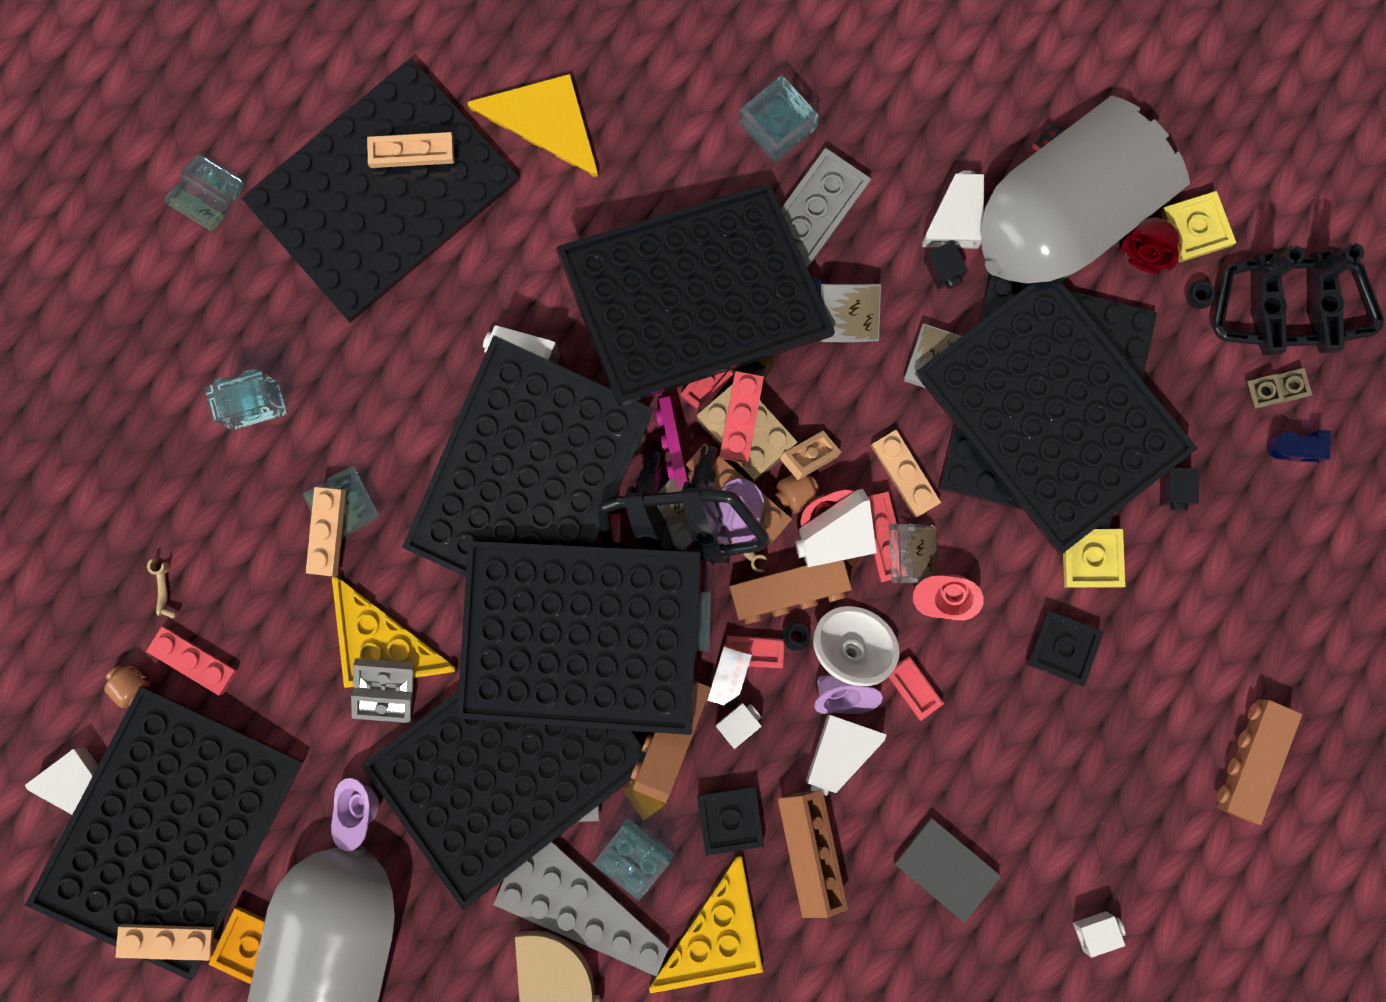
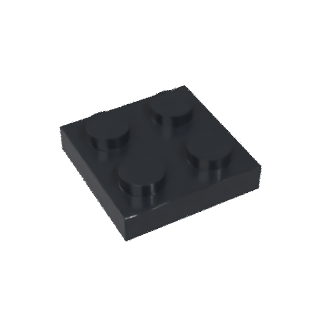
[1027,611,1104,687]
[697,786,764,855]

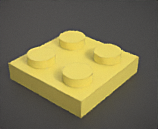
[1160,191,1236,263]
[1063,529,1125,588]

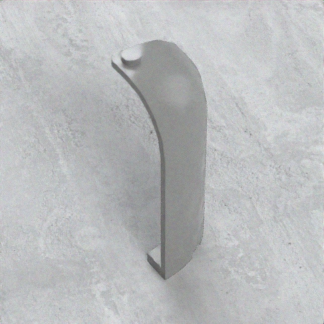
[981,96,1190,283]
[247,845,395,1002]

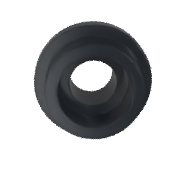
[1186,281,1215,309]
[782,622,810,651]

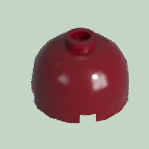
[1122,217,1183,274]

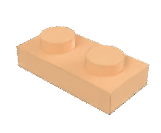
[780,431,841,480]

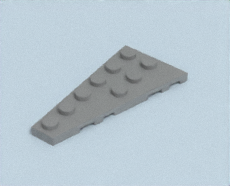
[493,841,669,977]

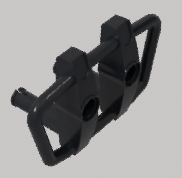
[1212,243,1384,356]
[598,445,769,565]

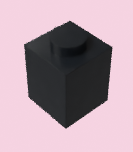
[924,240,968,290]
[1160,468,1199,511]

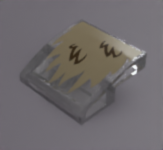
[889,524,938,584]

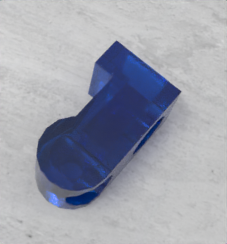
[1267,430,1331,463]

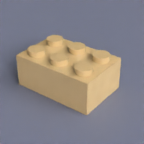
[696,384,797,483]

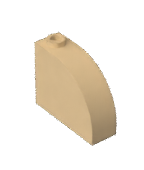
[515,930,601,1002]

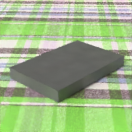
[894,817,1001,923]

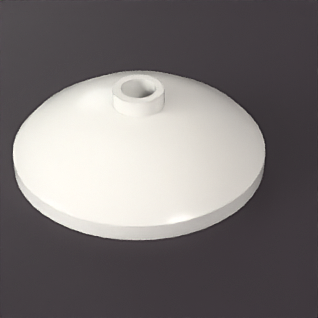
[813,606,899,686]

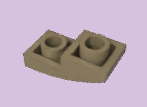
[1247,368,1312,409]

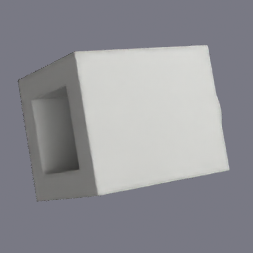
[715,703,762,749]
[1073,911,1125,958]

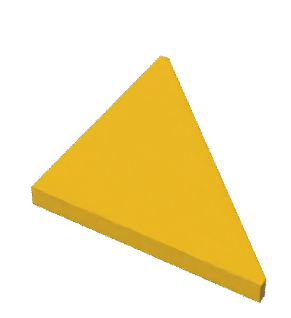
[467,74,598,177]
[332,577,457,688]
[649,855,763,993]

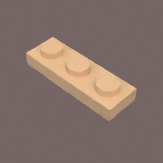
[367,132,454,168]
[871,430,941,518]
[306,487,346,576]
[115,924,214,961]

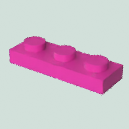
[655,396,687,487]

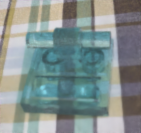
[593,818,674,901]

